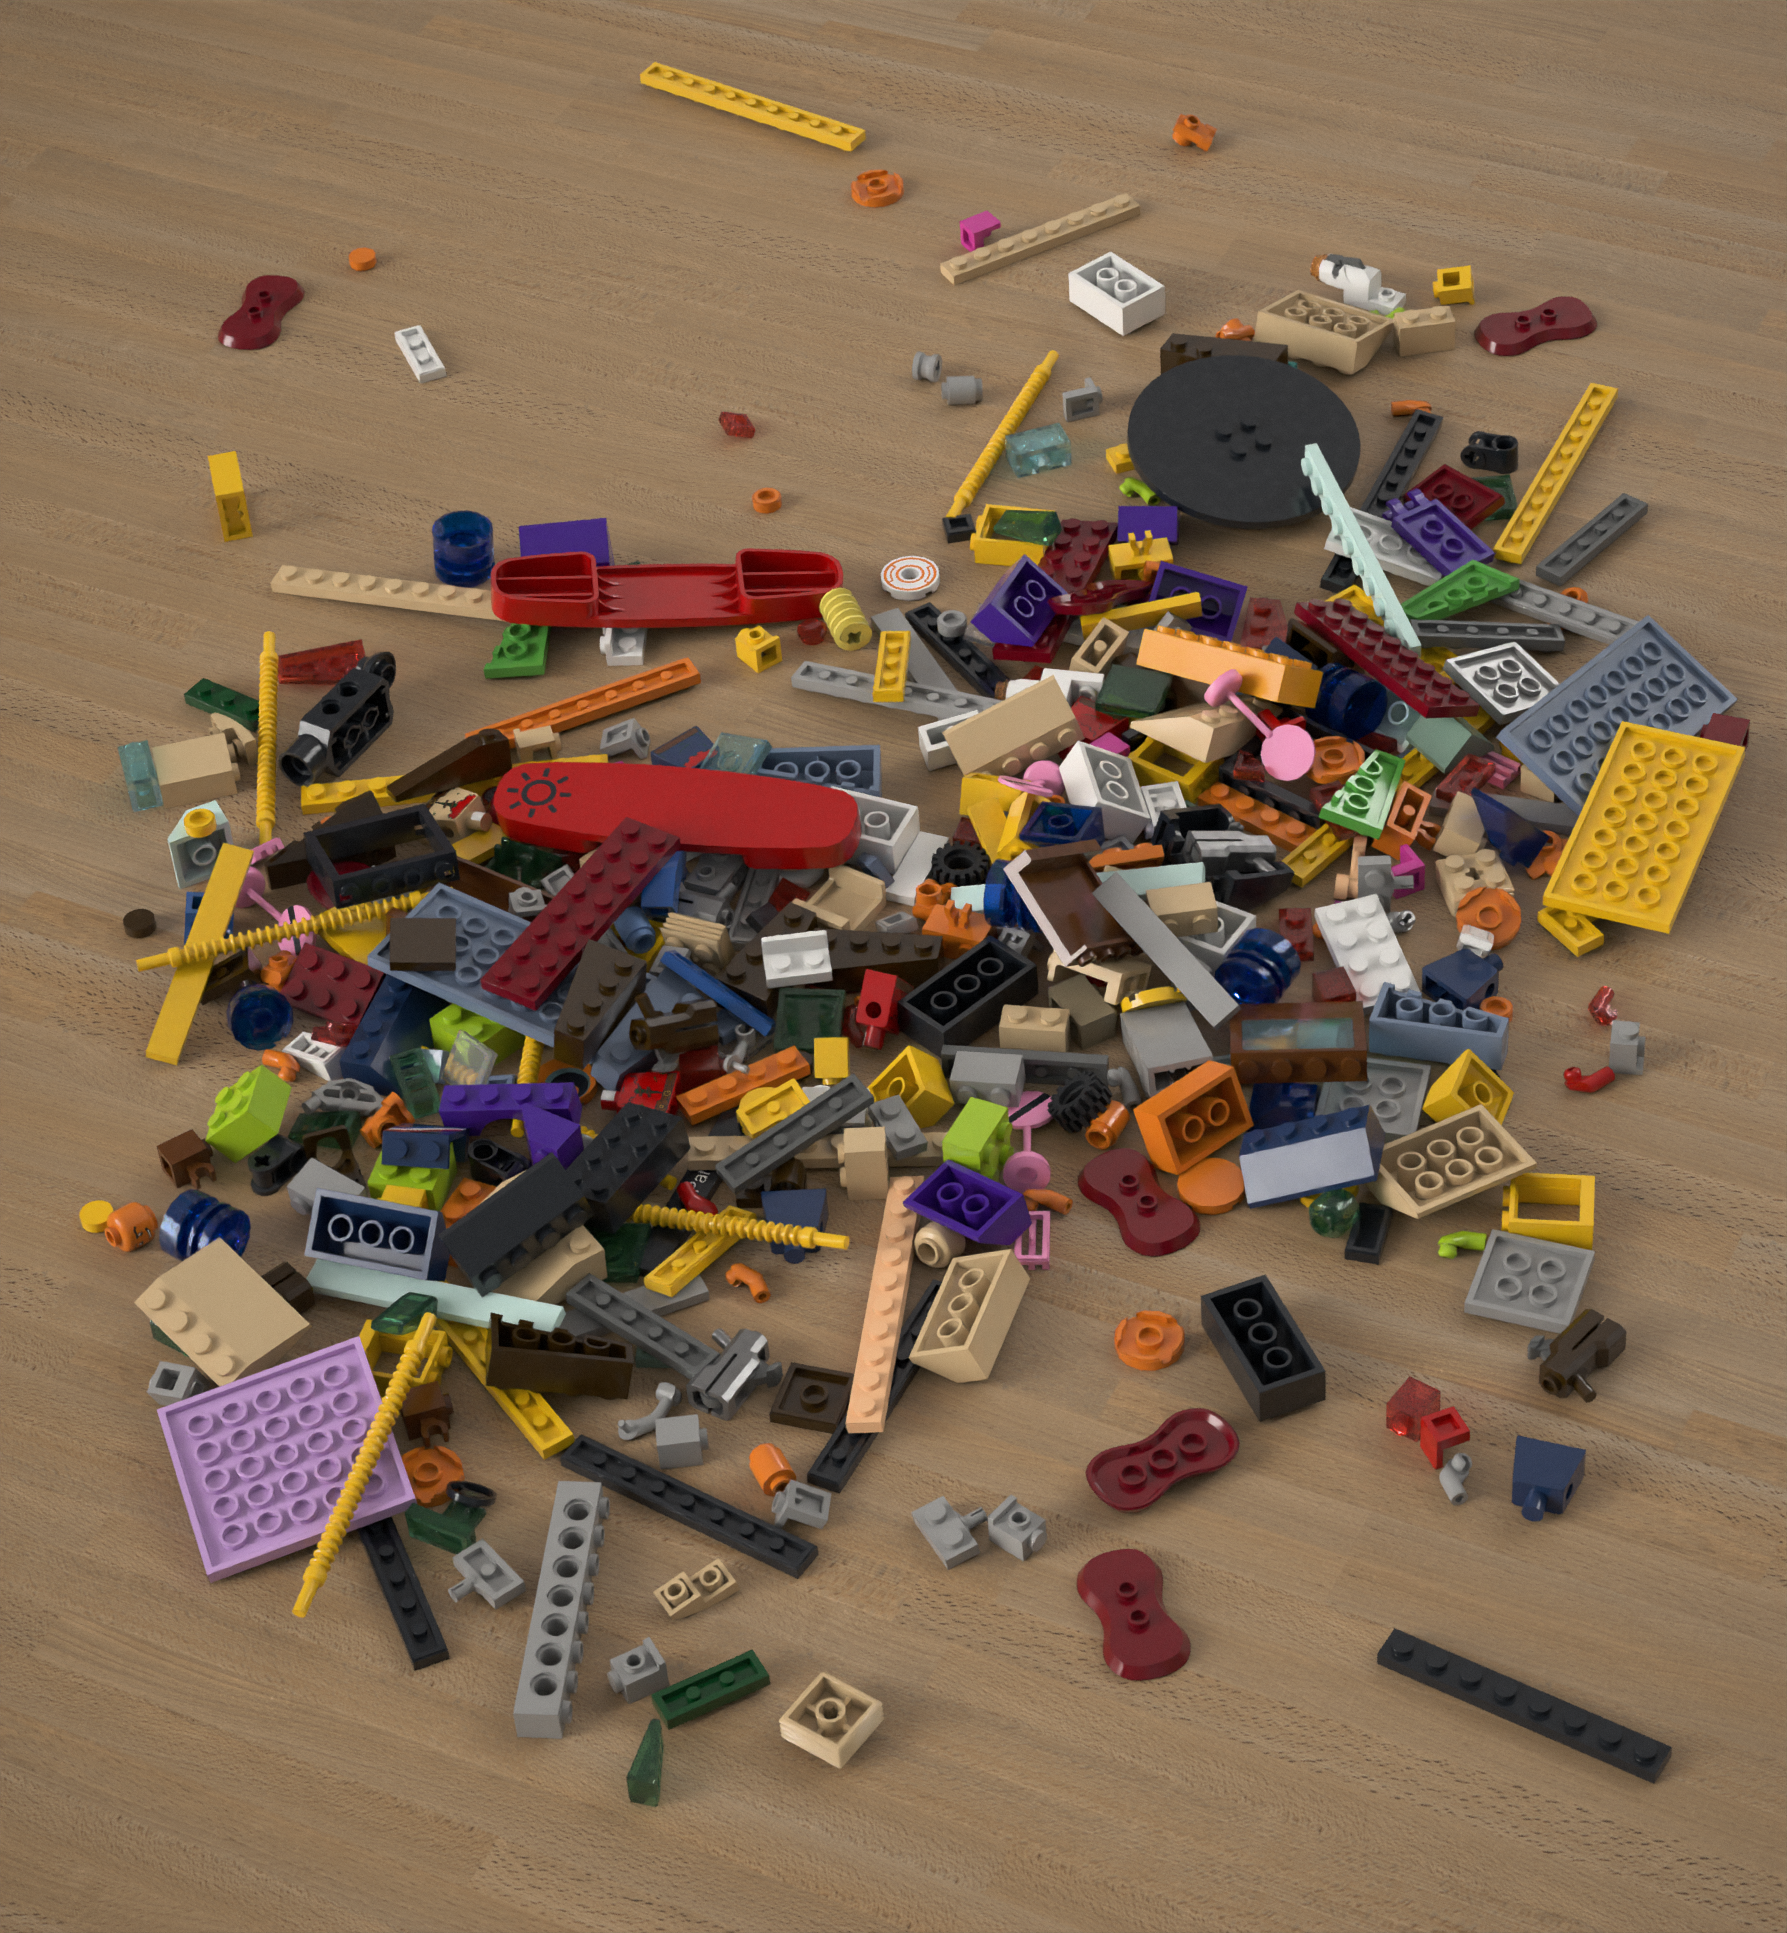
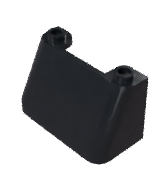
[1150,804,1295,913]

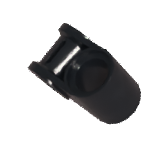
[1460,431,1519,474]
[247,1134,307,1196]
[468,1138,532,1187]

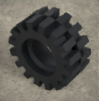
[931,841,990,887]
[1047,1070,1112,1133]

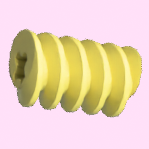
[819,588,872,651]

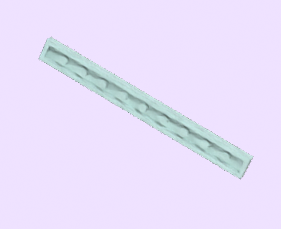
[1301,443,1422,658]

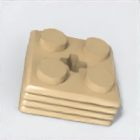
[1435,849,1515,917]
[660,912,735,977]
[779,1672,884,1768]

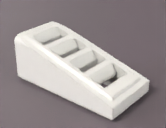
[1456,925,1494,958]
[282,1032,347,1081]

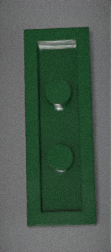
[184,678,259,732]
[651,1649,770,1730]

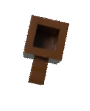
[157,1129,217,1189]
[400,1381,454,1448]

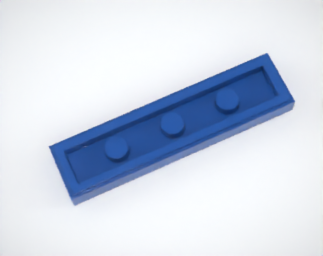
[660,950,779,1037]

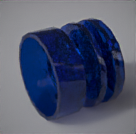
[432,510,495,588]
[1305,662,1388,741]
[983,859,1043,933]
[1214,928,1301,1004]
[159,1189,251,1262]

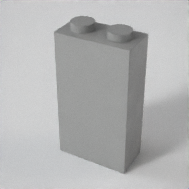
[1120,1001,1213,1098]

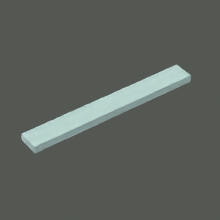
[951,862,1205,916]
[306,1259,566,1332]

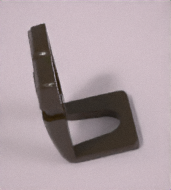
[302,1125,366,1188]

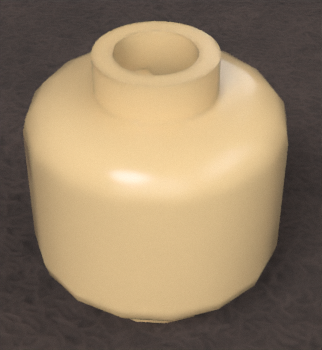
[914,1221,966,1269]

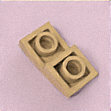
[209,713,258,767]
[653,1558,740,1620]

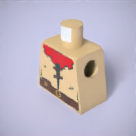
[415,787,492,844]

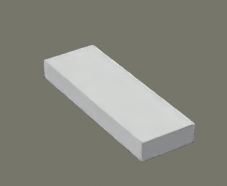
[394,325,446,384]
[886,831,950,906]

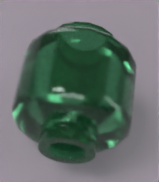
[1308,1188,1360,1238]

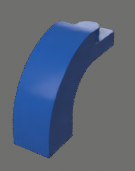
[641,851,689,917]

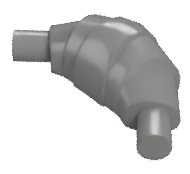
[302,1078,384,1117]

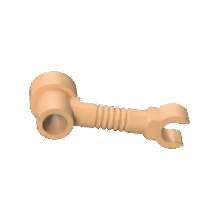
[1333,835,1367,900]

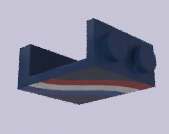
[381,1123,470,1169]

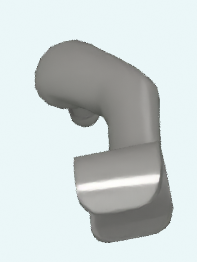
[723,1024,756,1074]
[618,1382,682,1440]

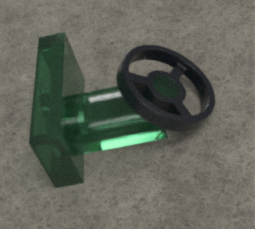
[405,1481,497,1555]

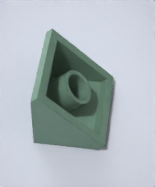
[1406,715,1494,774]

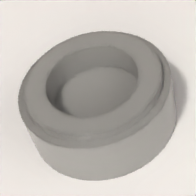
[937,610,968,637]

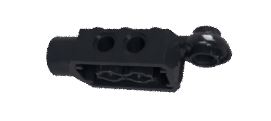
[278,652,396,787]

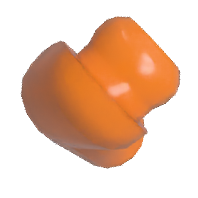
[1391,400,1432,416]
[262,1049,300,1082]

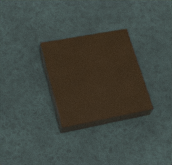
[390,918,456,971]
[769,1362,854,1434]

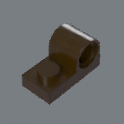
[200,947,264,1005]
[736,1157,807,1208]

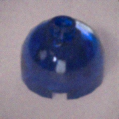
[226,983,294,1051]

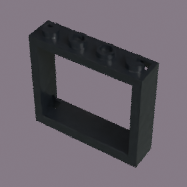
[1219,708,1375,830]
[303,804,460,910]

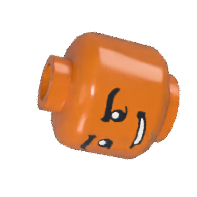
[104,1202,158,1252]

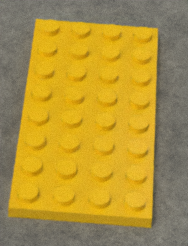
[1543,721,1745,934]

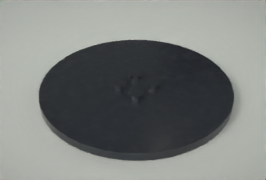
[1127,355,1361,529]

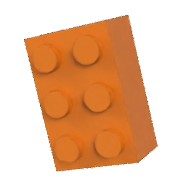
[1133,1060,1254,1175]

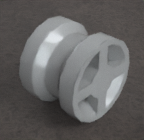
[912,351,942,382]

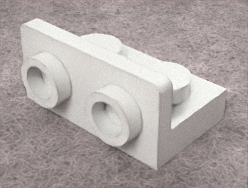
[600,628,648,666]
[1141,781,1187,840]
[761,930,833,988]

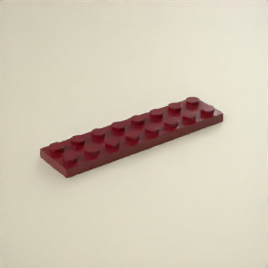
[992,518,1118,664]
[1294,598,1480,719]
[480,817,681,1011]

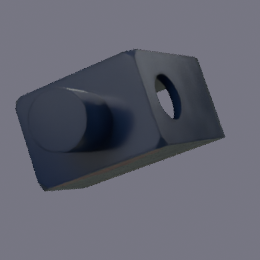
[650,726,723,771]

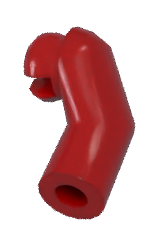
[1563,1066,1615,1093]
[677,1181,719,1217]

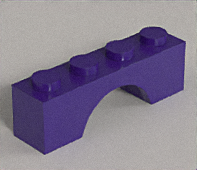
[439,1082,582,1136]

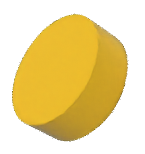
[184,808,217,838]
[79,1200,113,1233]

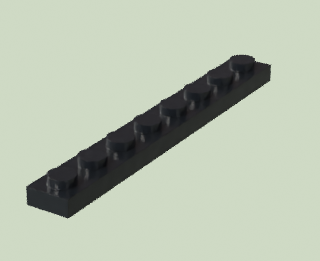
[1377,1628,1672,1784]

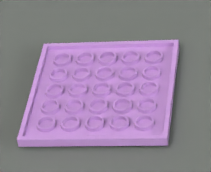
[157,1336,418,1583]

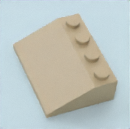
[1254,290,1394,375]
[1130,697,1283,763]
[1364,1104,1537,1219]
[479,1169,607,1305]
[134,1237,312,1387]

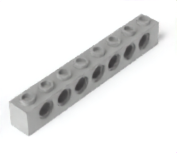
[513,1481,610,1739]

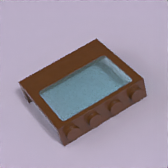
[1230,1001,1367,1084]

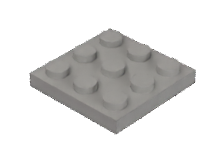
[1443,641,1560,725]
[1316,1058,1431,1143]
[1464,1229,1595,1334]

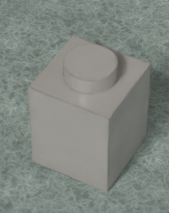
[655,1414,709,1470]

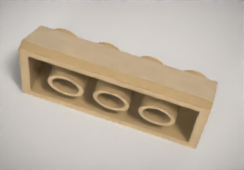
[942,675,1085,777]
[909,1249,1030,1383]

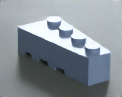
[755,745,882,798]
[590,966,705,1091]
[1369,982,1509,1070]

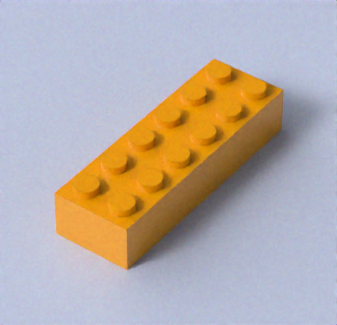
[1136,625,1323,708]

